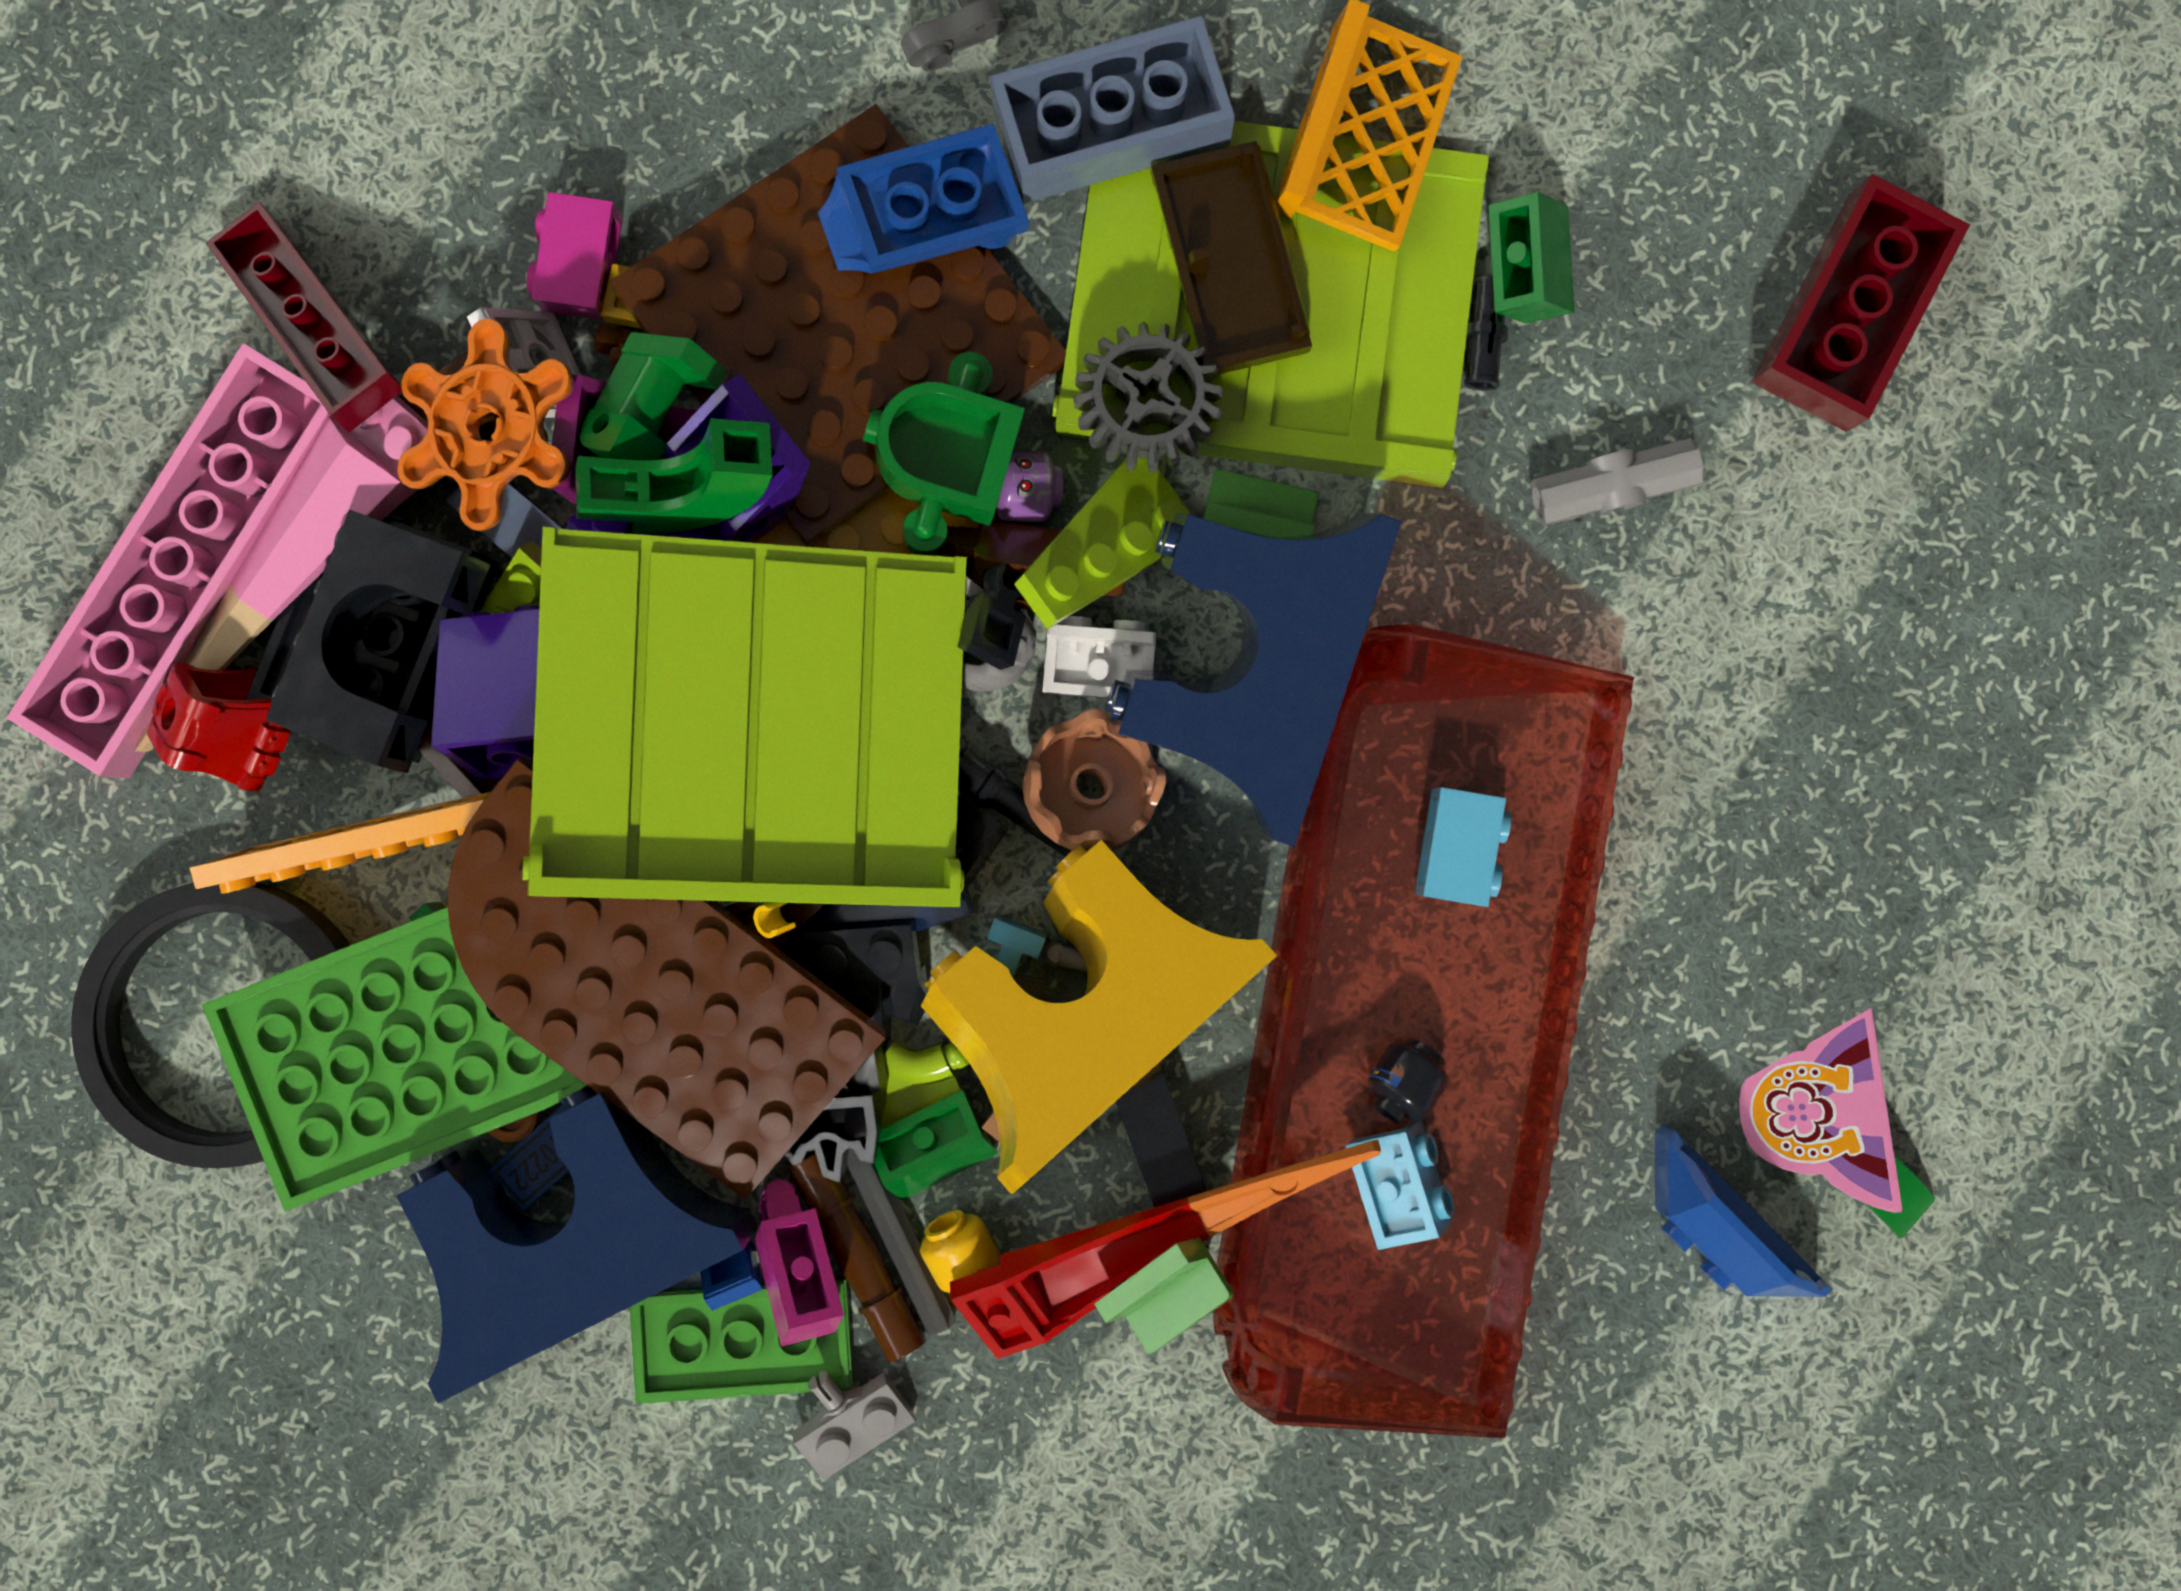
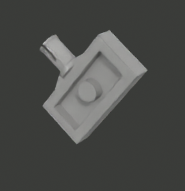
[792,1371,916,1481]

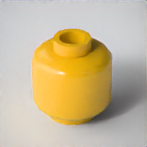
[920,1210,1001,1293]

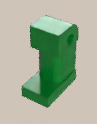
[580,332,728,461]

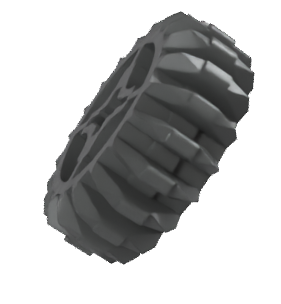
[1074,321,1223,473]

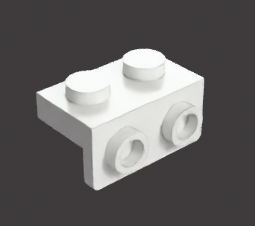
[1042,616,1157,699]

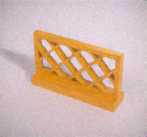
[1274,0,1463,252]

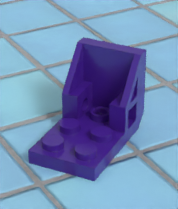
[567,374,810,543]

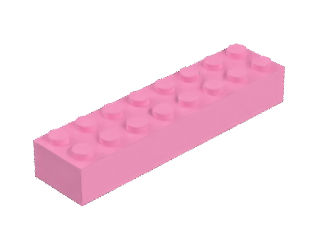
[6,343,332,779]

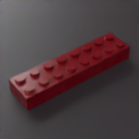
[205,202,402,433]

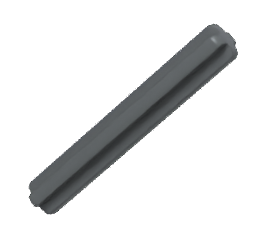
[847,1149,956,1335]

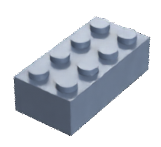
[990,16,1235,204]

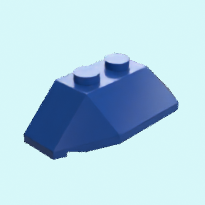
[1655,1125,1833,1297]

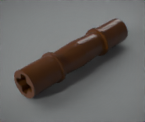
[787,1152,927,1362]

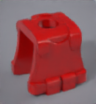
[147,662,290,792]

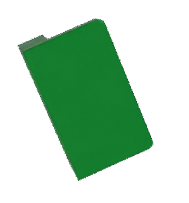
[874,1089,998,1200]

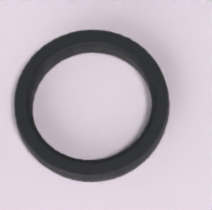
[71,882,350,1168]

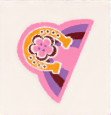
[1739,1008,1902,1213]

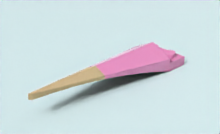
[135,396,428,752]

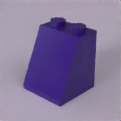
[431,605,539,782]

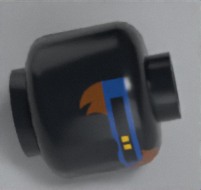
[1366,1039,1449,1124]

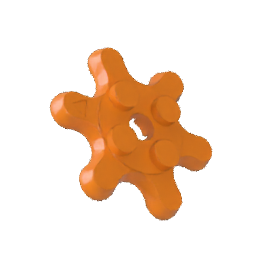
[397,318,574,531]

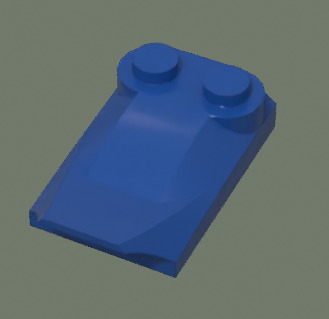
[818,124,1030,273]

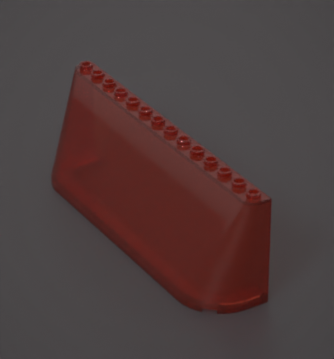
[1213,624,1634,1439]

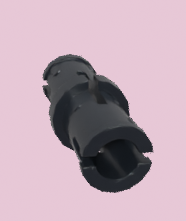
[1464,275,1509,391]

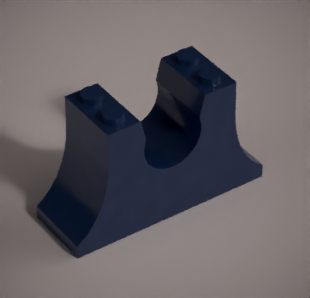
[1105,512,1402,847]
[396,1085,758,1403]

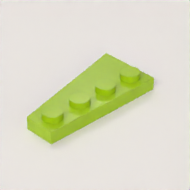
[1014,457,1191,630]

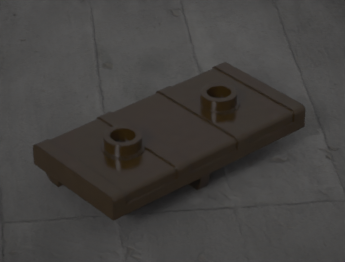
[1150,141,1312,375]

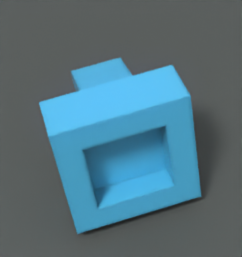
[987,914,1048,977]

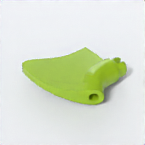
[882,1041,969,1129]

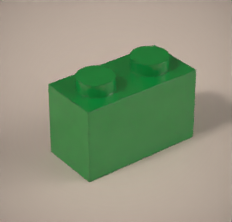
[1489,192,1575,324]

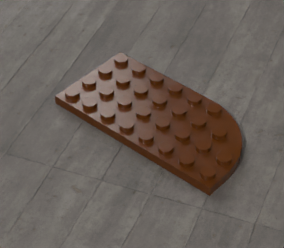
[447,754,886,1200]

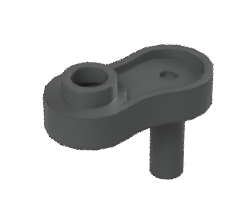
[900,0,1008,72]

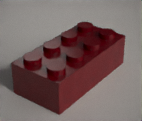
[1751,174,1970,432]

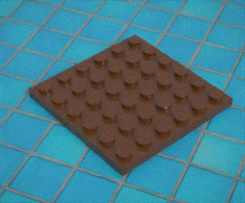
[610,104,1066,547]

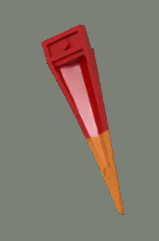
[950,1140,1381,1359]

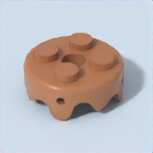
[1022,709,1166,851]

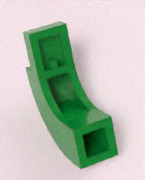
[575,418,773,534]

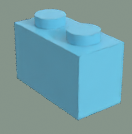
[1414,787,1511,907]

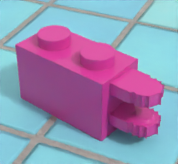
[755,1178,844,1346]

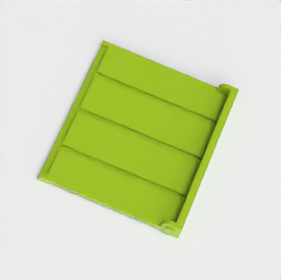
[1052,121,1489,488]
[522,526,967,907]

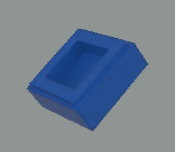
[700,1240,763,1311]

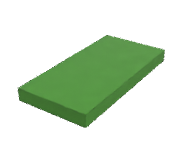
[630,1277,855,1404]

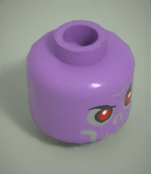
[995,451,1063,522]

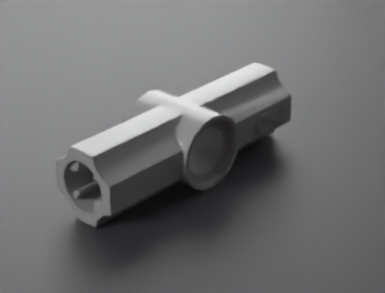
[1530,438,1704,526]

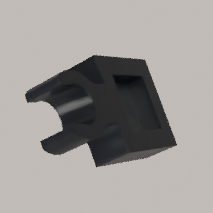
[957,563,1026,670]

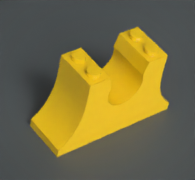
[921,840,1277,1195]

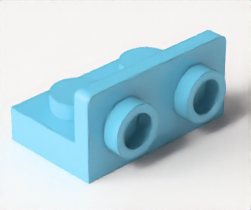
[1345,1120,1455,1250]

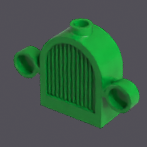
[863,352,1025,555]

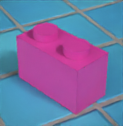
[527,192,624,321]

